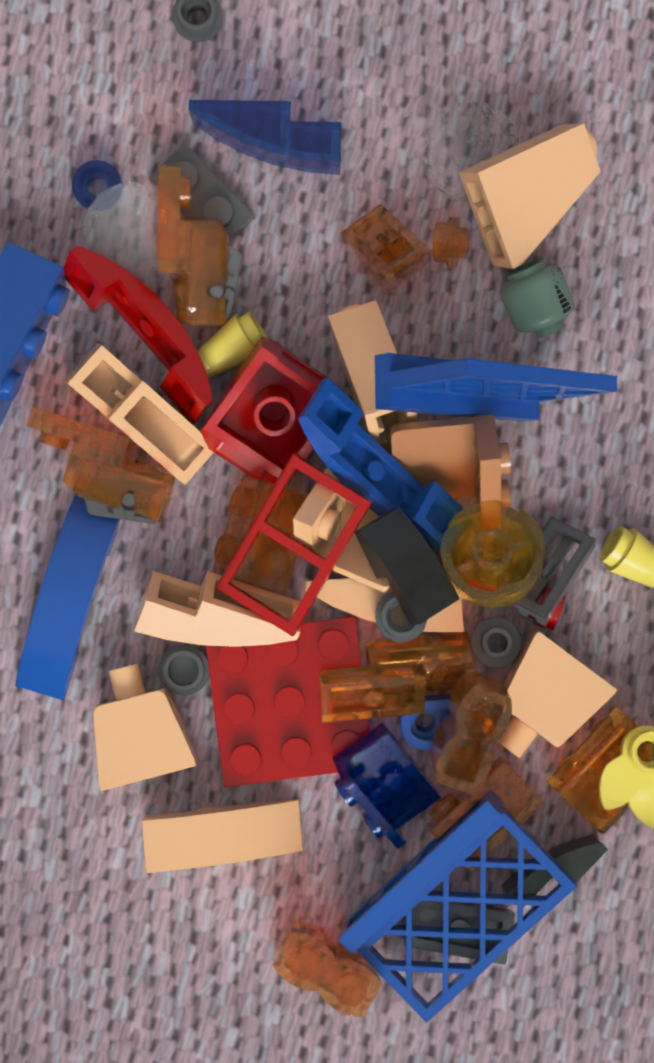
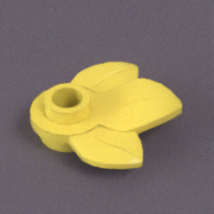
[598,725,654,829]

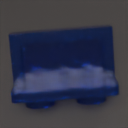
[332,723,441,849]

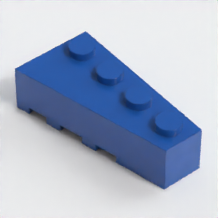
[0,242,70,427]

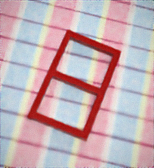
[216,453,373,636]

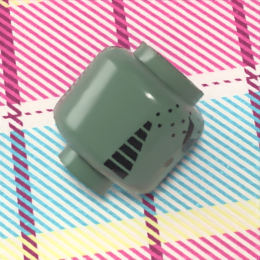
[500,259,575,338]

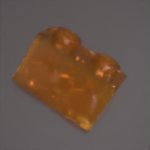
[213,477,308,594]
[546,707,652,834]
[426,756,544,873]

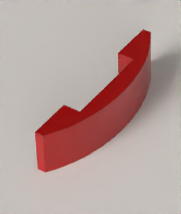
[63,246,213,425]

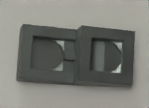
[354,507,460,625]
[501,835,608,907]

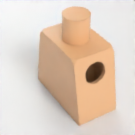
[495,630,617,758]
[93,663,200,791]

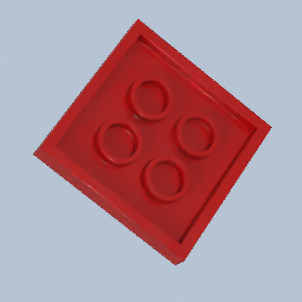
[206,616,375,788]

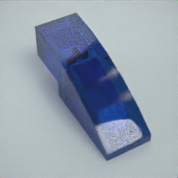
[189,100,341,175]

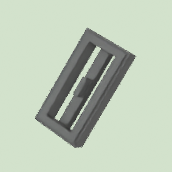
[500,516,596,626]

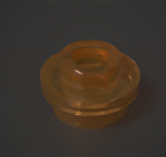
[433,217,469,268]

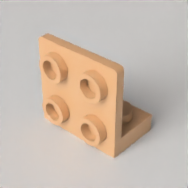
[293,467,391,593]

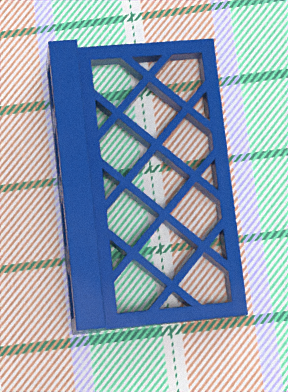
[375,353,617,422]
[337,788,577,1023]

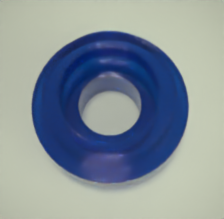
[72,160,123,211]

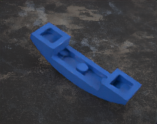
[298,377,469,554]
[15,494,121,701]

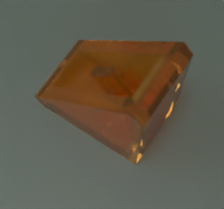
[340,204,430,296]

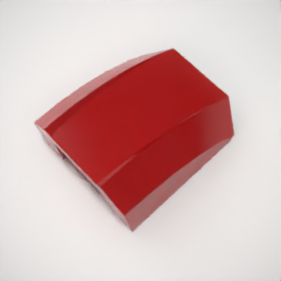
[200,336,339,485]

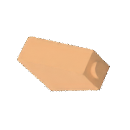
[459,123,601,269]
[328,300,418,456]

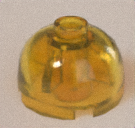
[440,500,546,609]

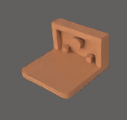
[390,415,511,533]

